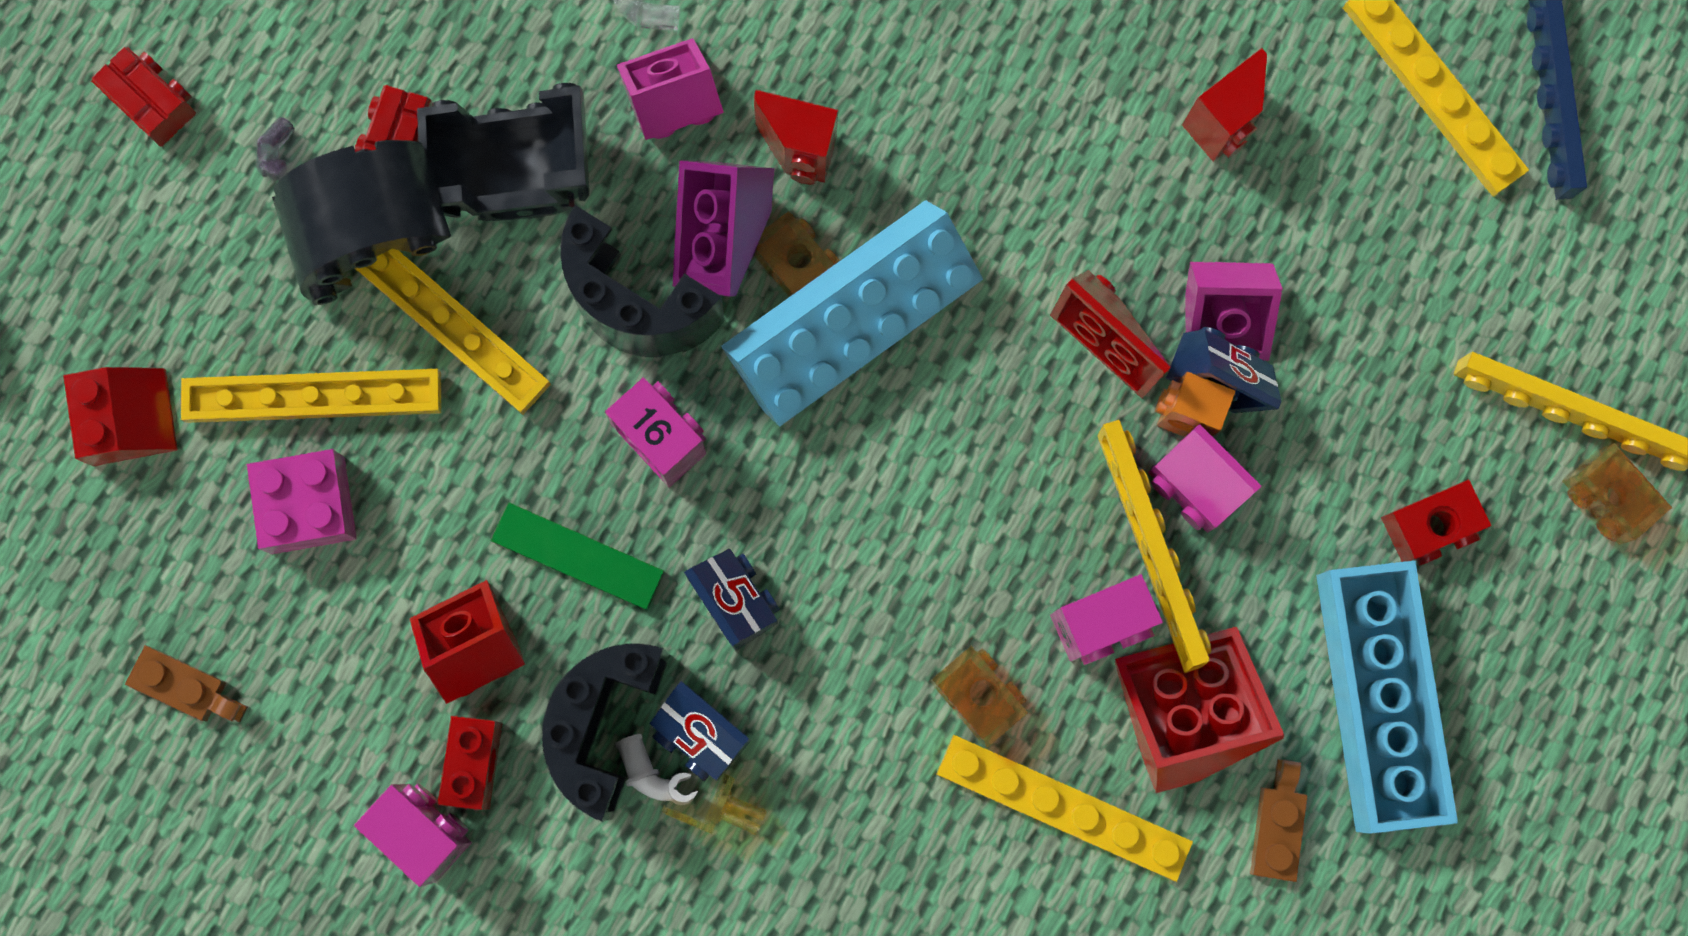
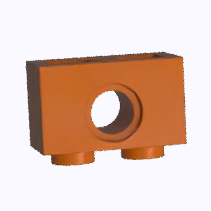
[1155,371,1236,437]

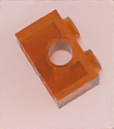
[753,211,839,297]
[1562,443,1672,545]
[929,645,1028,747]

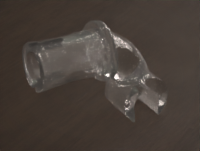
[613,0,680,33]

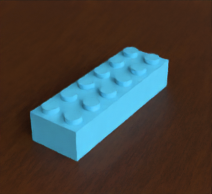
[721,200,983,427]
[1316,560,1458,834]

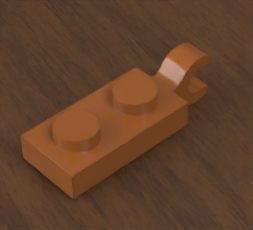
[124,645,248,722]
[1250,759,1308,882]

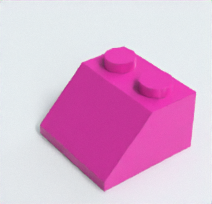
[617,38,724,140]
[1185,262,1283,361]
[1148,424,1261,533]

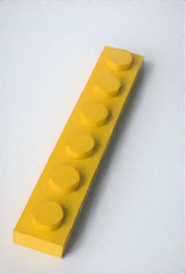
[1343,0,1529,197]
[354,249,551,415]
[1453,351,1688,471]
[181,369,441,423]
[1097,420,1211,673]
[936,735,1193,882]

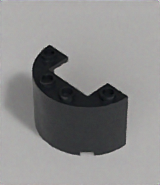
[417,83,590,221]
[272,140,451,305]
[560,205,725,358]
[542,643,670,822]

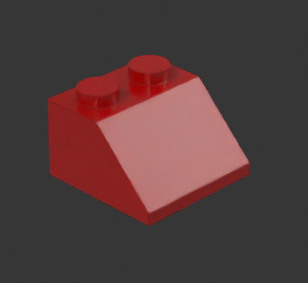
[1182,48,1267,162]
[754,90,838,185]
[63,367,178,467]
[409,580,525,704]

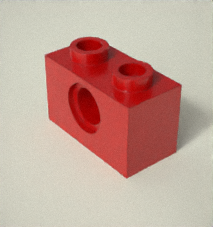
[1381,479,1491,566]
[437,716,503,810]

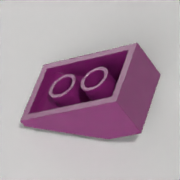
[672,160,774,297]

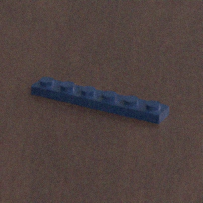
[1527,0,1587,200]

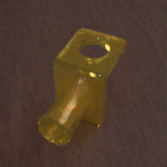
[662,773,766,836]

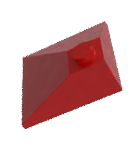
[1050,270,1171,398]
[1115,627,1284,793]

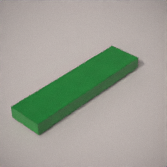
[490,502,665,611]

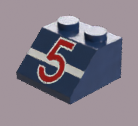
[1166,327,1282,414]
[684,548,780,652]
[649,681,751,782]

